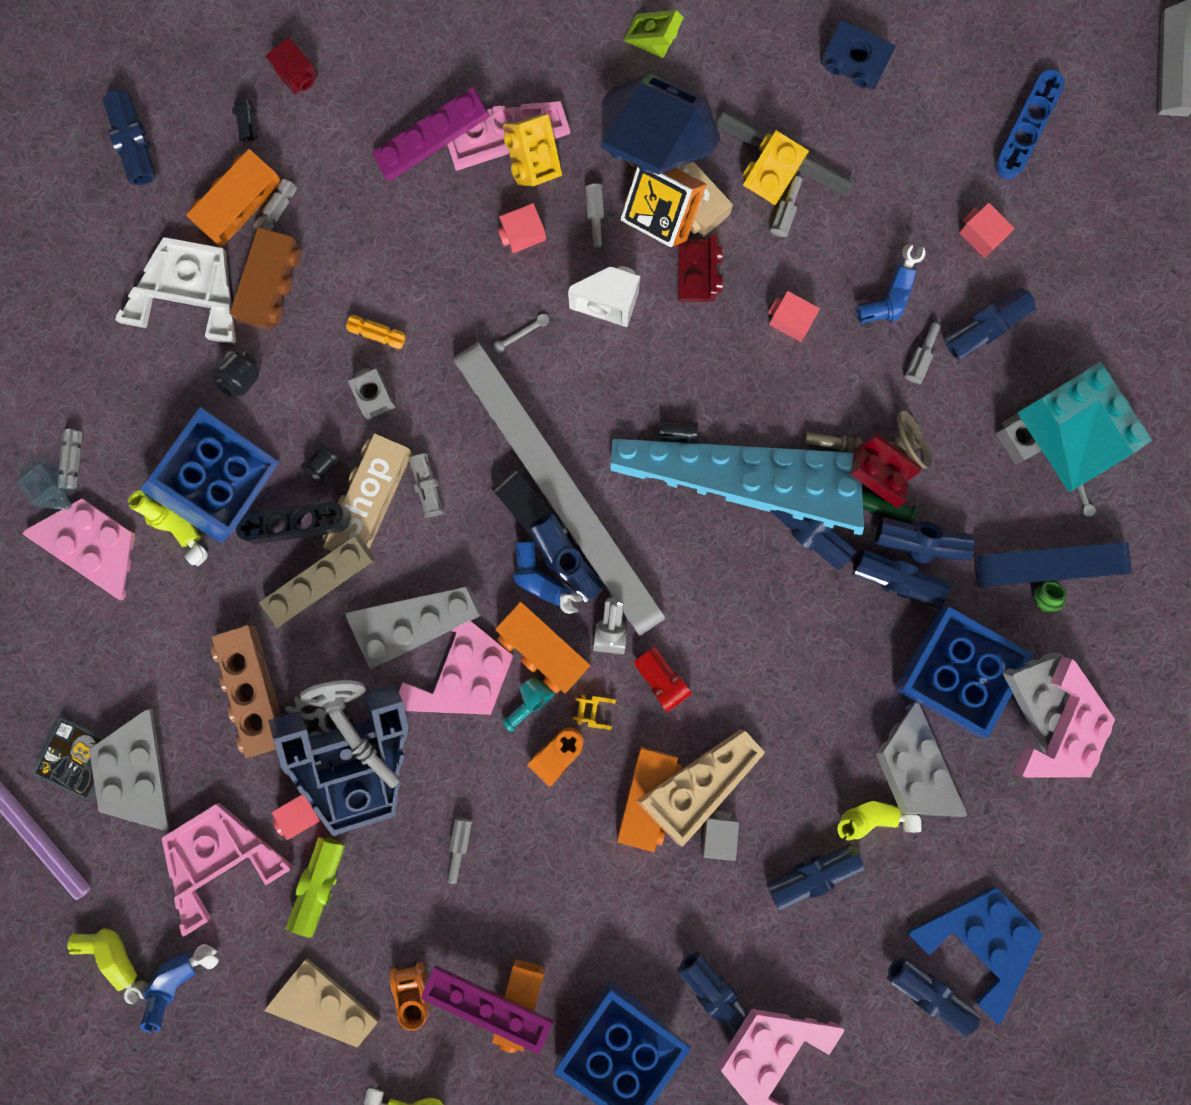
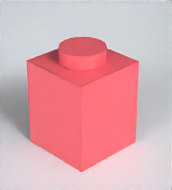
[497,203,546,253]
[959,203,1015,258]
[768,291,820,342]
[271,795,321,840]

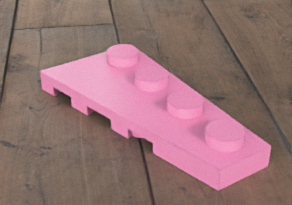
[447,101,570,171]

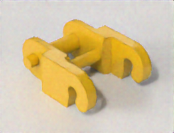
[572,695,616,730]

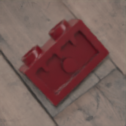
[678,234,723,302]
[850,434,921,508]

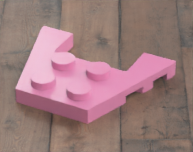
[399,621,513,715]
[1013,657,1115,778]
[162,803,293,937]
[716,1009,845,1105]

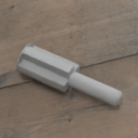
[770,176,802,238]
[585,184,604,248]
[904,323,941,384]
[447,817,473,884]

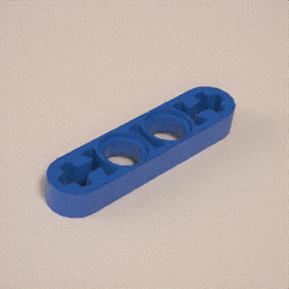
[995,70,1065,179]

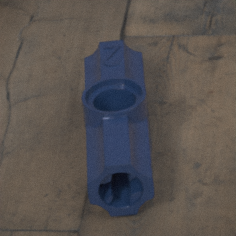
[102,90,157,186]
[766,843,865,911]

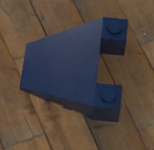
[268,684,409,836]

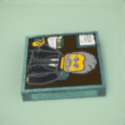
[32,717,106,801]

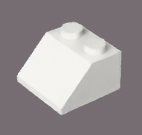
[568,266,640,327]

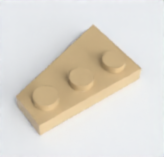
[264,958,380,1048]

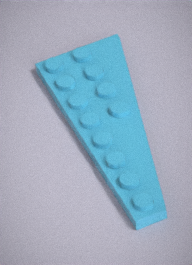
[611,439,864,535]

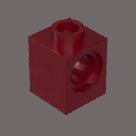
[265,37,318,95]

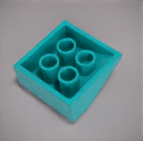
[1017,362,1153,492]

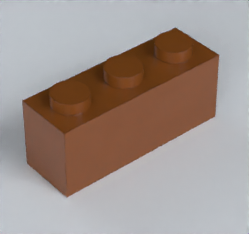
[230,227,301,331]

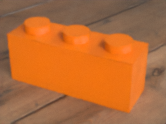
[186,149,281,248]
[495,602,591,694]
[617,747,682,852]

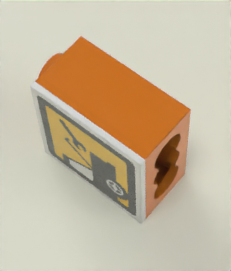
[621,166,707,247]

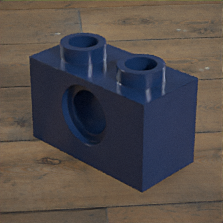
[821,20,896,90]

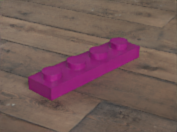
[372,87,490,181]
[420,965,554,1055]

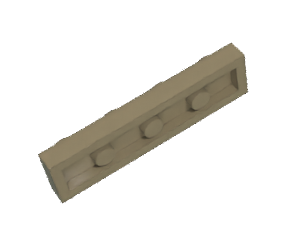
[259,534,376,628]

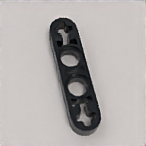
[236,502,351,544]

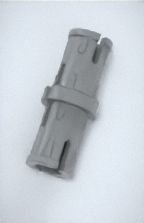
[408,453,444,518]

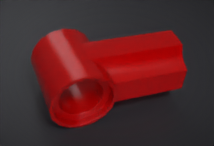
[633,646,692,713]

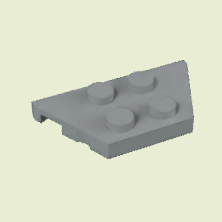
[1003,652,1070,754]
[876,702,967,817]
[89,709,170,830]

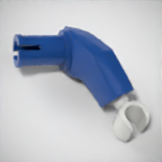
[856,244,925,324]
[513,541,582,614]
[139,944,218,1033]

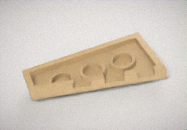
[637,730,765,847]

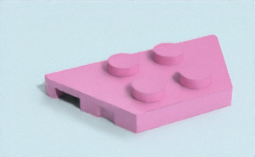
[23,499,135,600]

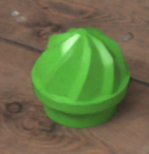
[1034,581,1067,613]

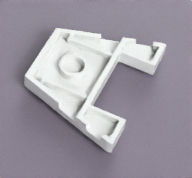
[115,237,236,345]

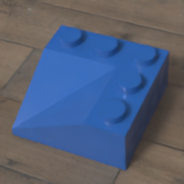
[140,407,279,543]
[894,607,1034,739]
[554,981,691,1105]

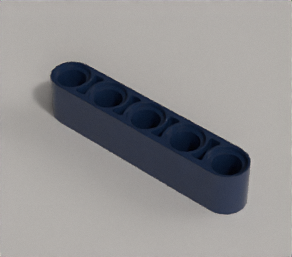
[975,542,1133,587]

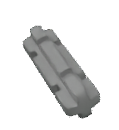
[253,179,297,231]
[57,429,82,489]

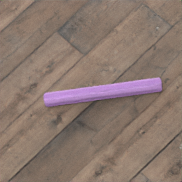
[0,781,91,900]

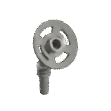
[300,680,400,788]

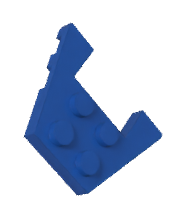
[906,887,1043,1025]

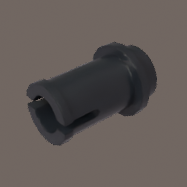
[232,99,259,142]
[660,419,698,443]

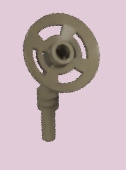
[805,411,932,469]

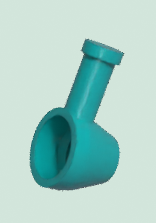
[502,677,555,732]

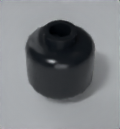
[212,351,259,397]

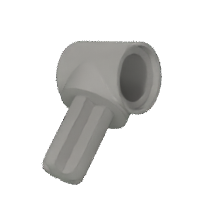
[593,597,627,655]

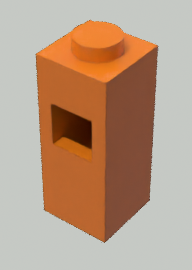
[492,959,545,1053]

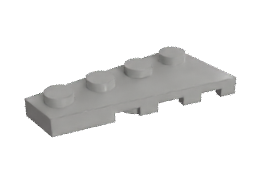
[344,587,482,669]

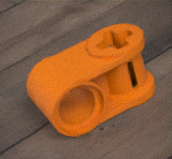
[527,727,584,787]
[389,962,430,1031]

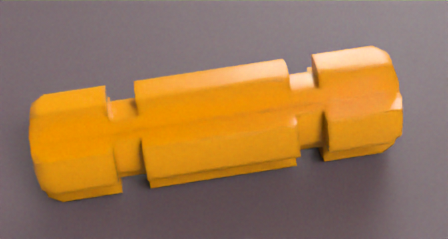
[346,315,406,349]

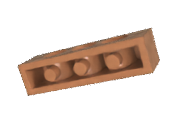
[210,625,281,759]

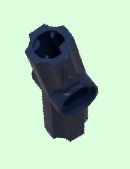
[943,287,1036,361]
[770,510,856,570]
[528,513,604,602]
[875,517,975,563]
[852,549,951,608]
[677,951,749,1039]
[886,956,981,1038]

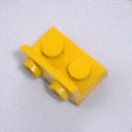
[503,114,562,186]
[742,130,809,205]

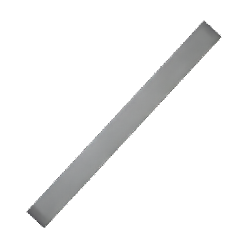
[452,342,665,636]

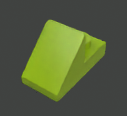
[624,10,684,58]

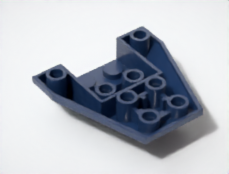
[601,73,720,175]

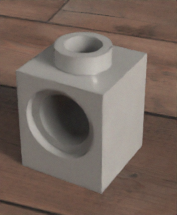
[348,368,396,420]
[996,414,1041,465]
[702,811,739,861]

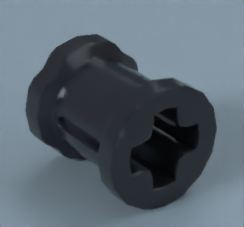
[301,443,342,484]

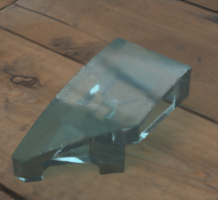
[15,464,72,510]

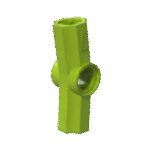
[285,836,346,938]

